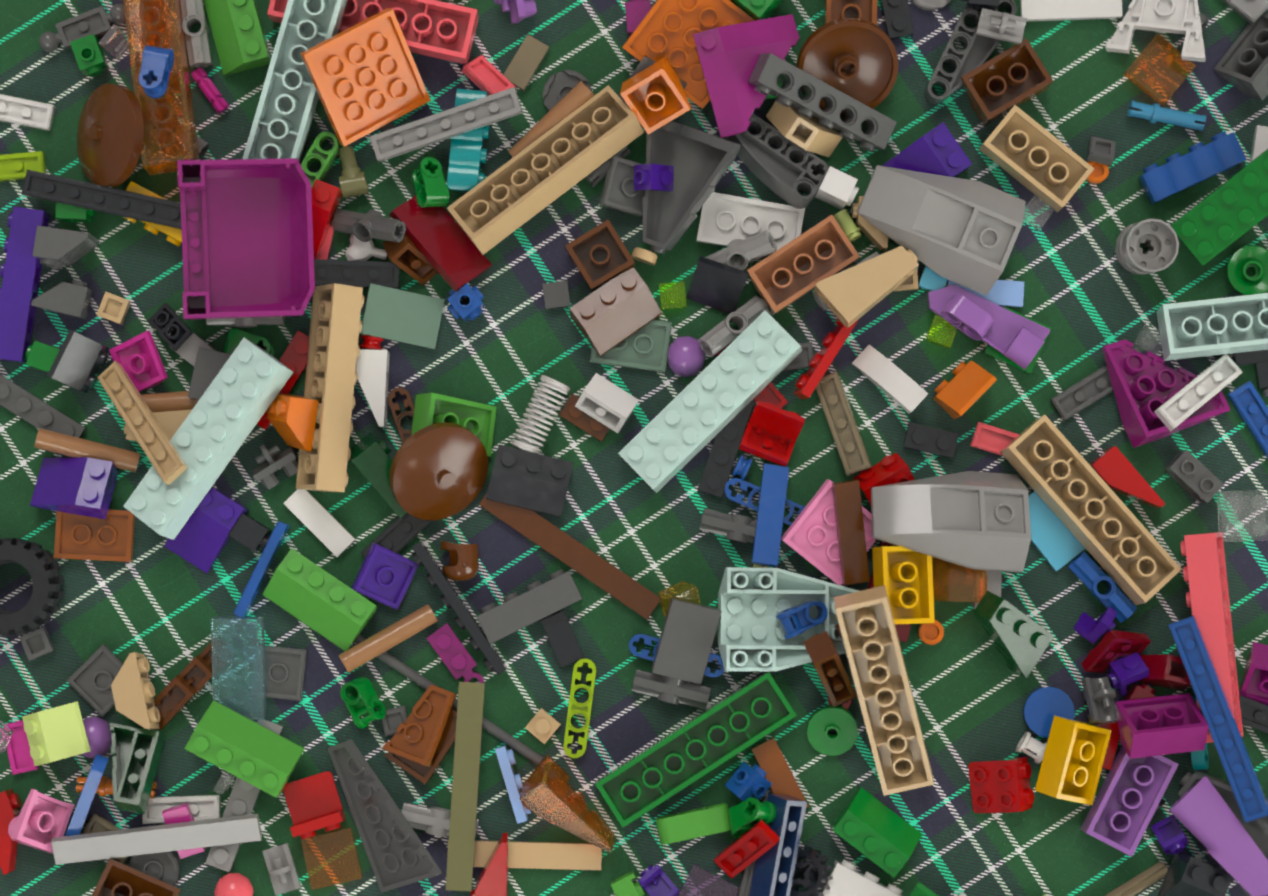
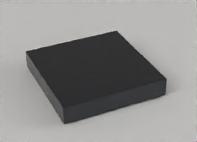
[686,256,749,314]

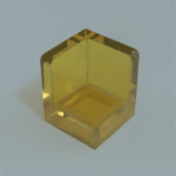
[658,581,701,616]

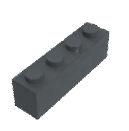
[476,569,583,644]

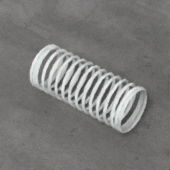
[509,375,570,454]

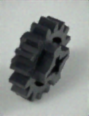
[790,846,833,896]

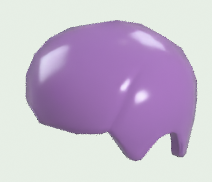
[667,336,705,378]
[82,716,112,758]

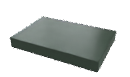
[360,283,445,349]
[590,320,672,373]

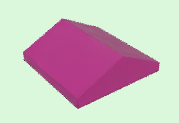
[109,331,168,393]

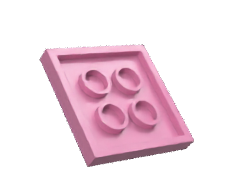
[781,479,877,585]

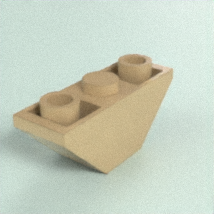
[766,101,843,157]
[111,652,160,730]

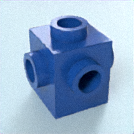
[447,284,485,322]
[725,762,772,801]

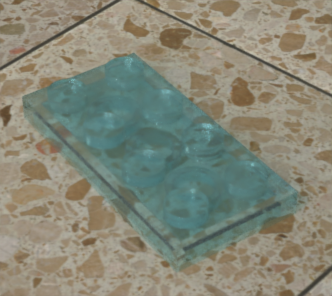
[211,616,266,720]

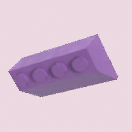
[1080,745,1179,857]

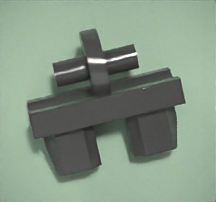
[252,444,298,490]
[1082,677,1117,724]

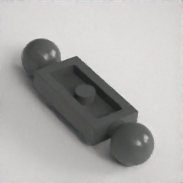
[39,4,130,52]

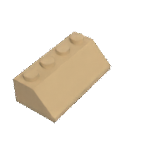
[979,105,1095,212]

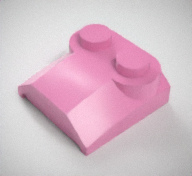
[8,789,74,854]

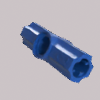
[1067,552,1137,623]

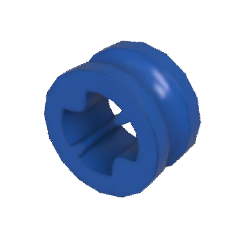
[732,454,753,480]

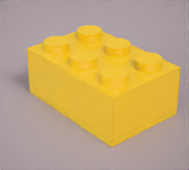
[872,546,935,624]
[1035,715,1112,805]

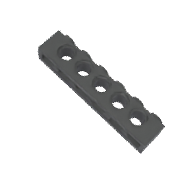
[748,53,897,152]

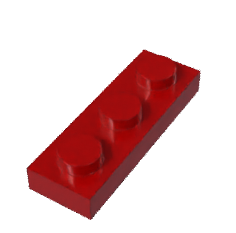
[714,820,780,879]

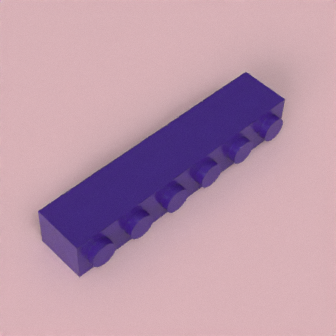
[0,207,50,363]

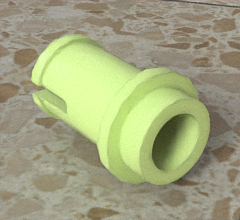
[834,209,862,242]

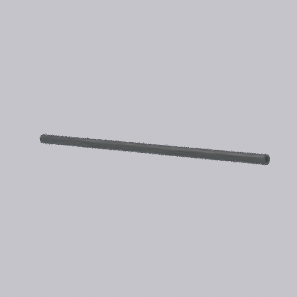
[355,634,543,765]

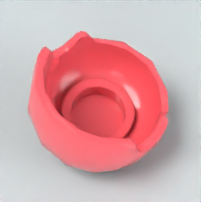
[214,873,254,896]

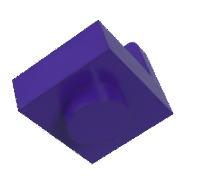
[634,164,674,192]
[1073,606,1117,644]
[1107,652,1149,696]
[1151,815,1190,855]
[638,864,680,896]

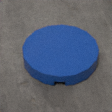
[1023,686,1075,738]

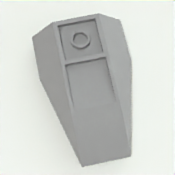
[857,165,1026,296]
[871,471,1031,573]

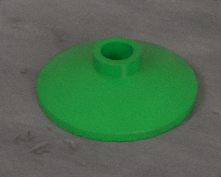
[1227,246,1268,295]

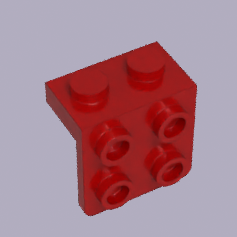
[738,401,805,467]
[853,453,915,506]
[968,757,1034,813]
[283,771,346,840]

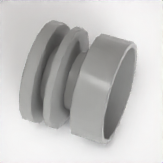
[1115,218,1179,275]

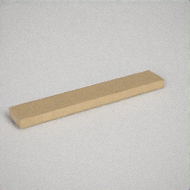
[97,361,188,485]
[447,840,602,870]

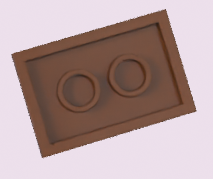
[54,510,135,562]

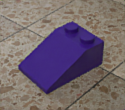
[882,122,972,177]
[30,457,119,520]
[165,486,249,573]

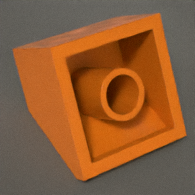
[620,57,691,135]
[933,360,997,419]
[266,393,319,451]

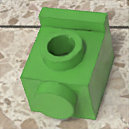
[610,870,645,896]

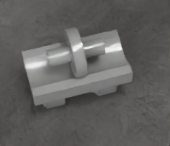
[976,8,1027,44]
[262,843,301,896]

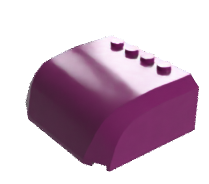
[177,158,315,320]

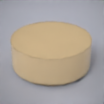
[631,247,658,265]

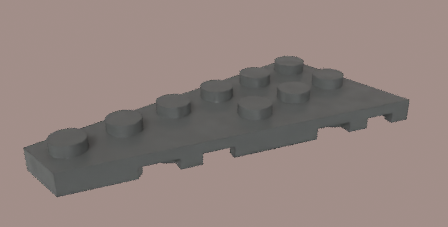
[327,739,442,893]

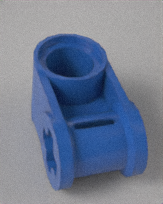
[139,46,174,98]
[775,601,828,639]

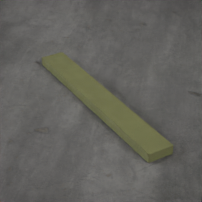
[445,682,485,891]

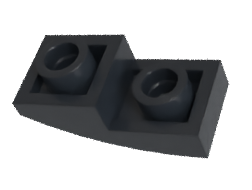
[148,303,193,351]

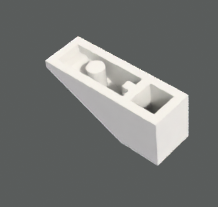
[356,349,390,428]

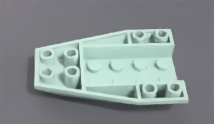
[718,567,859,671]

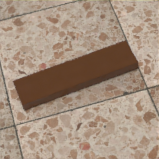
[832,480,870,585]

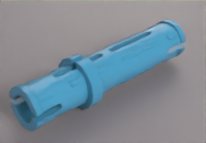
[1127,100,1206,132]

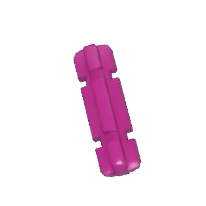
[191,67,229,114]

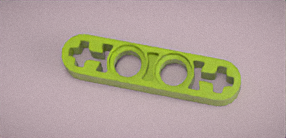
[563,658,596,758]

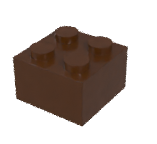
[565,219,635,292]

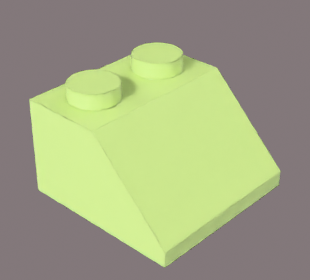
[22,701,90,766]

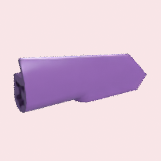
[928,285,1050,369]
[1169,776,1268,896]

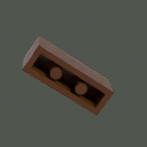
[803,631,857,707]

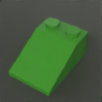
[411,393,497,457]

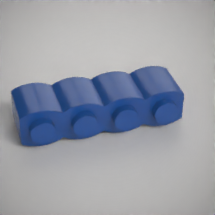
[1139,131,1247,205]

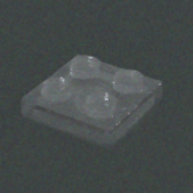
[1217,490,1268,542]

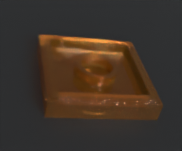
[301,827,363,890]

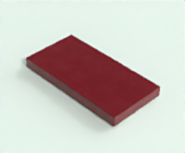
[390,196,492,292]

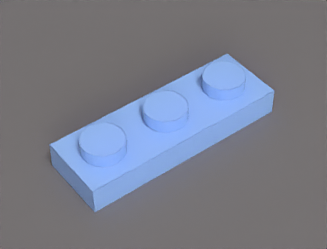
[495,745,531,824]

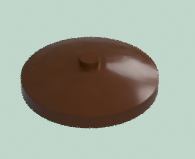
[796,18,898,117]
[77,83,144,187]
[389,423,488,520]

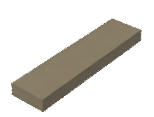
[816,371,872,476]

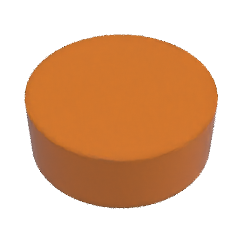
[1086,161,1109,184]
[918,620,944,645]

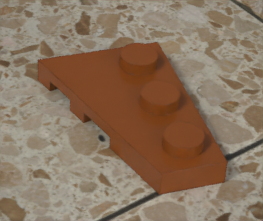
[382,684,457,767]

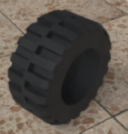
[0,538,64,636]

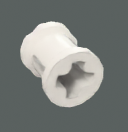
[1016,731,1047,764]

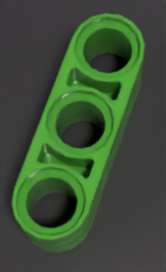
[301,132,341,189]
[655,803,731,845]

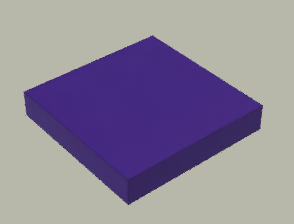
[351,542,418,610]

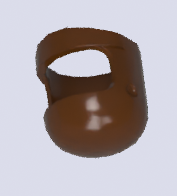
[440,541,479,581]

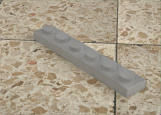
[370,87,523,162]
[205,717,284,872]

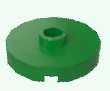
[806,705,858,756]

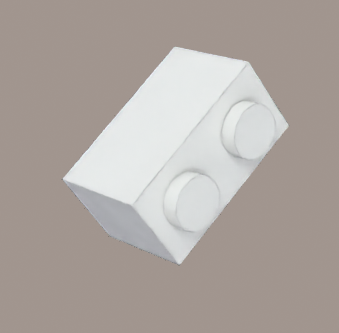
[815,166,859,210]
[575,373,639,433]

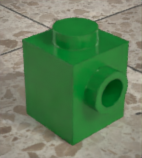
[70,34,109,77]

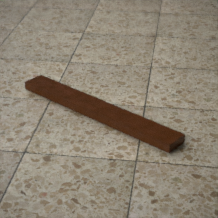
[479,493,661,619]

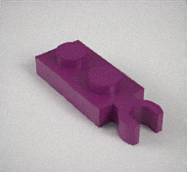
[426,623,484,683]

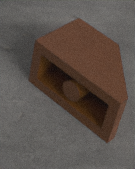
[382,234,438,286]

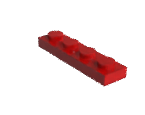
[793,318,859,400]
[257,331,309,430]

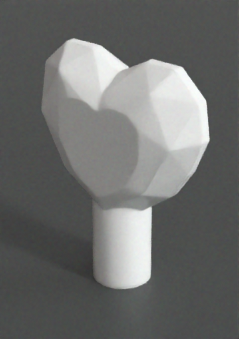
[345,234,388,261]

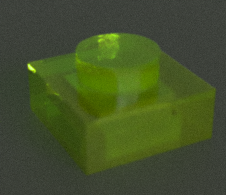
[659,282,687,310]
[925,315,957,349]

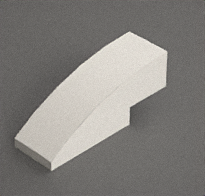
[852,345,928,414]

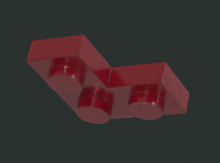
[1081,630,1151,673]

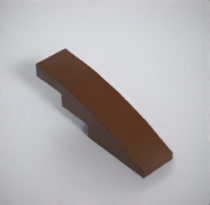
[154,636,236,731]

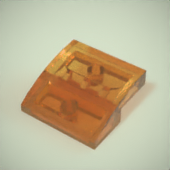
[1123,33,1197,106]

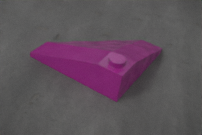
[693,14,800,139]
[1102,339,1231,448]

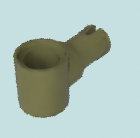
[339,146,369,199]

